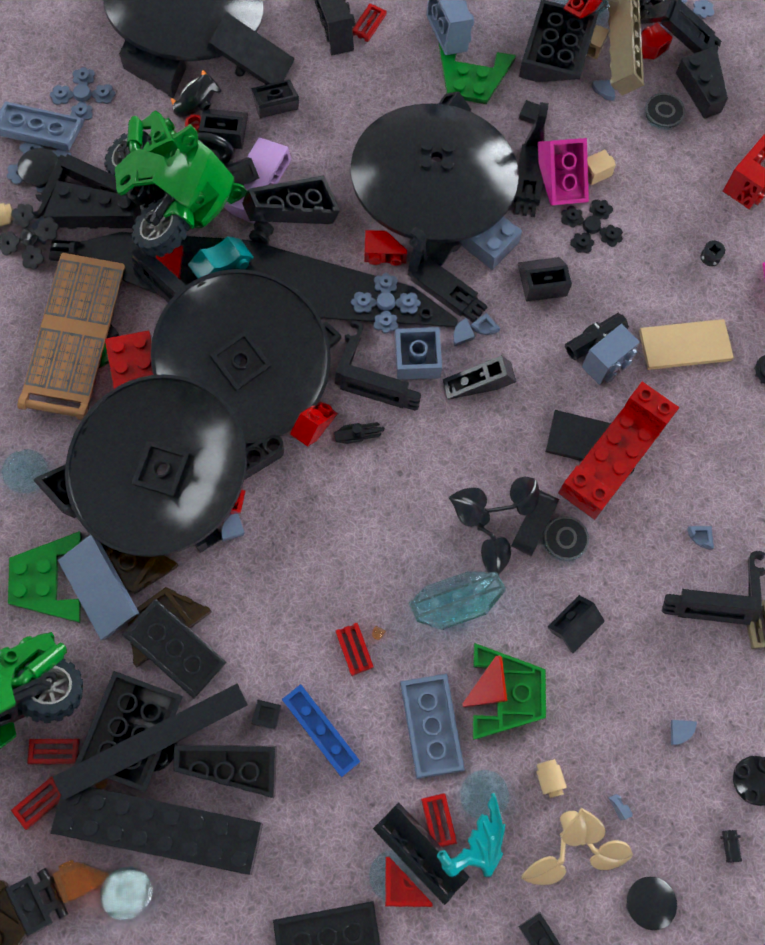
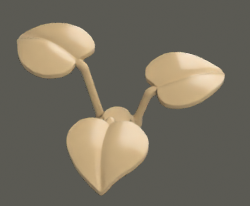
[521,808,633,885]

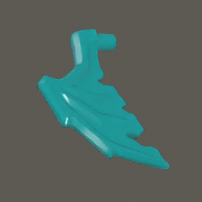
[437,793,506,877]

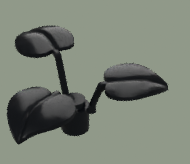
[449,476,540,577]

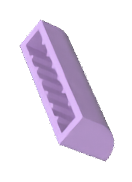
[224,137,291,224]

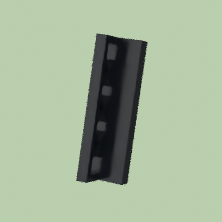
[373,802,470,906]

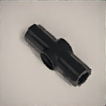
[564,312,629,360]

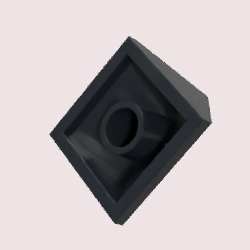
[251,79,299,119]
[34,464,76,518]

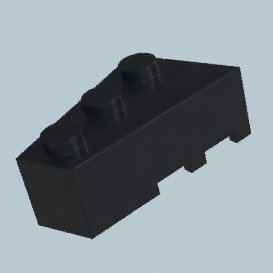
[119,40,186,99]
[676,46,728,119]

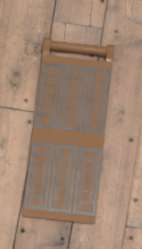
[17,253,125,420]

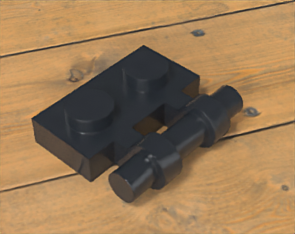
[5,868,68,938]

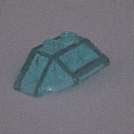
[409,571,506,630]

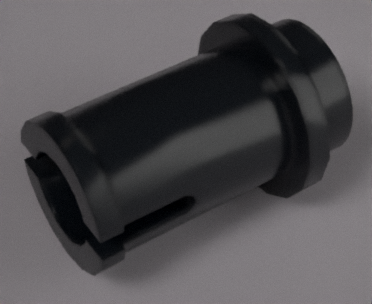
[720,830,742,863]

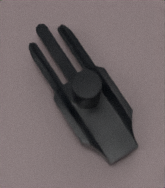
[334,422,385,444]

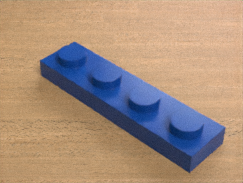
[282,684,361,778]

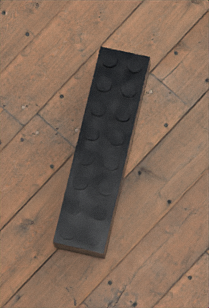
[50,787,263,875]

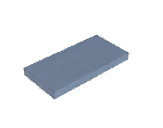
[0,102,83,151]
[58,535,139,640]
[400,674,465,779]

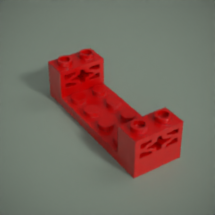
[723,134,765,210]
[558,381,680,520]

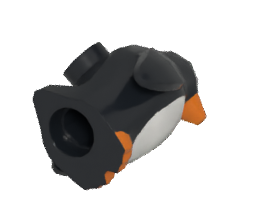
[171,70,222,117]

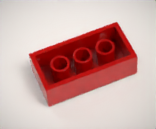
[105,330,153,389]

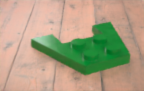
[438,43,516,104]
[8,531,82,624]
[472,643,546,741]

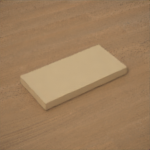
[639,319,734,370]

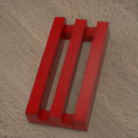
[353,3,387,42]
[335,622,374,676]
[27,739,80,765]
[11,777,61,830]
[421,793,457,847]

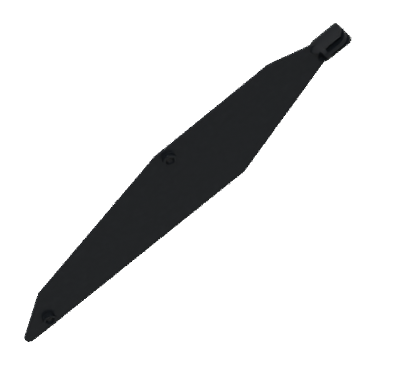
[49,232,458,327]

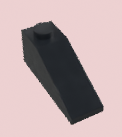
[442,355,516,400]

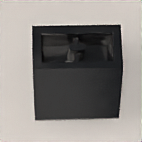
[199,109,248,149]
[518,257,572,302]

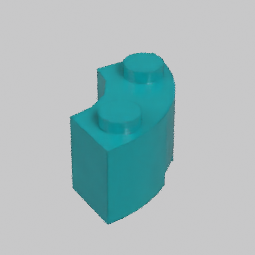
[188,236,254,278]

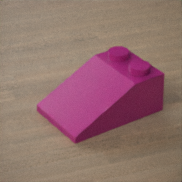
[538,138,589,205]

